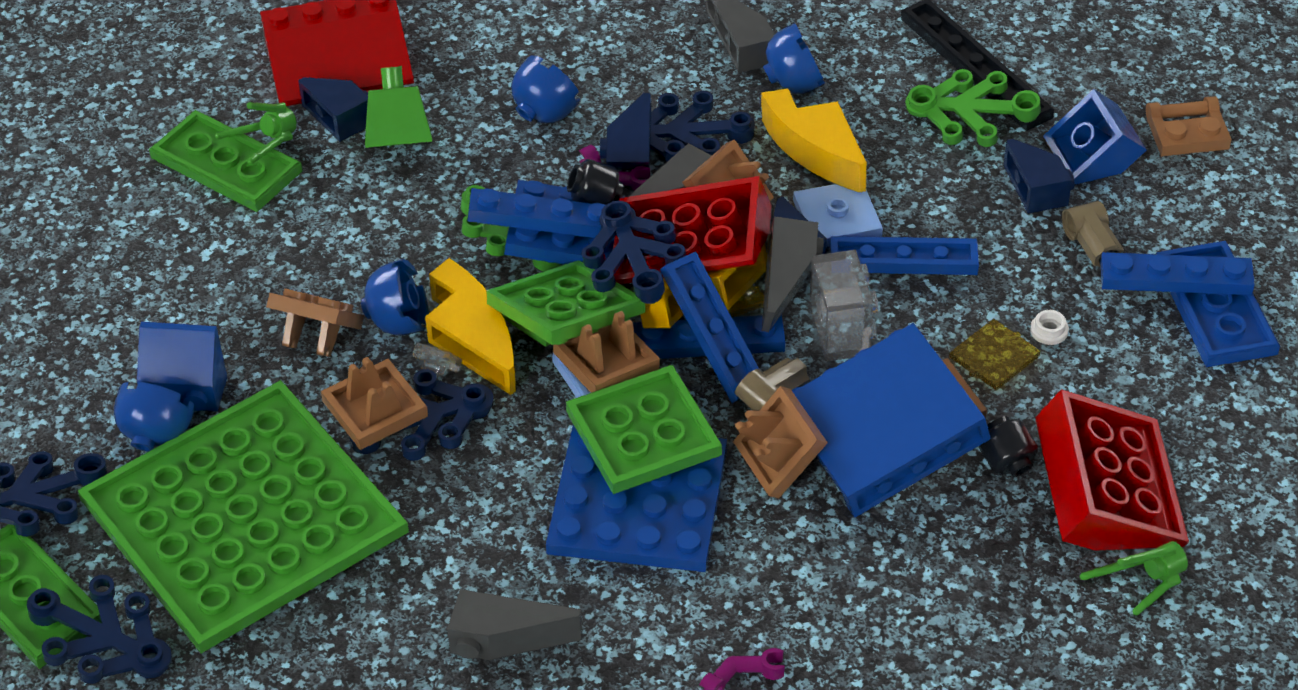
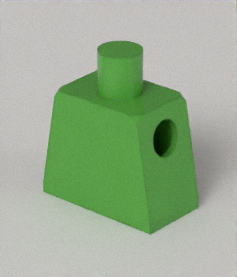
[365,66,432,148]

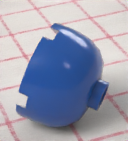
[763,23,825,94]
[511,55,581,124]
[361,259,429,336]
[114,382,195,452]

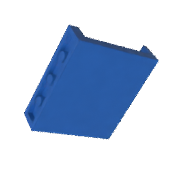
[792,323,991,518]

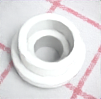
[1030,310,1069,345]

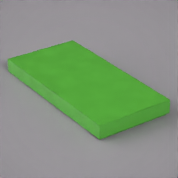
[149,110,302,212]
[0,524,101,669]

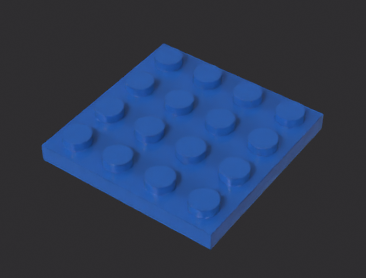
[546,424,727,572]

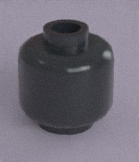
[567,159,623,205]
[979,416,1038,477]

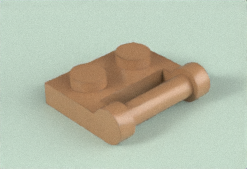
[1146,96,1232,157]

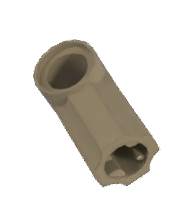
[1062,201,1124,269]
[735,358,810,411]

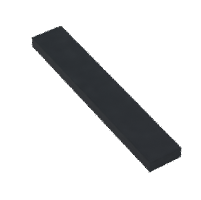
[901,0,1055,131]

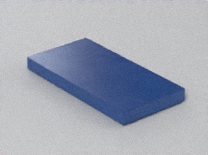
[1156,241,1280,367]

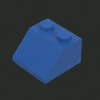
[1043,89,1147,184]
[137,322,228,412]

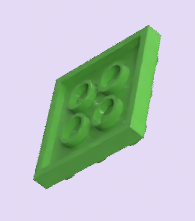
[486,260,645,345]
[566,364,722,494]

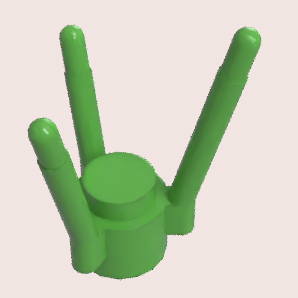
[215,102,297,164]
[1080,541,1188,615]

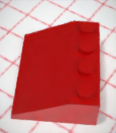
[260,0,414,106]
[613,176,772,284]
[1035,389,1189,551]

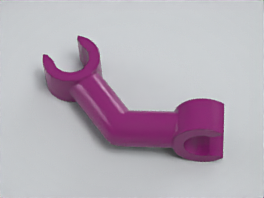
[579,144,650,191]
[699,648,785,690]

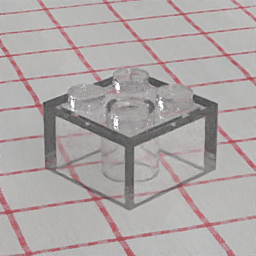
[809,250,878,361]

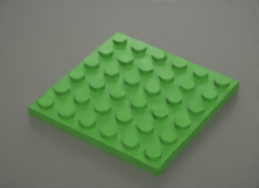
[78,380,409,653]

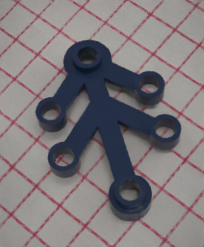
[651,91,755,162]
[581,201,686,304]
[349,369,494,461]
[0,451,107,537]
[27,575,172,684]

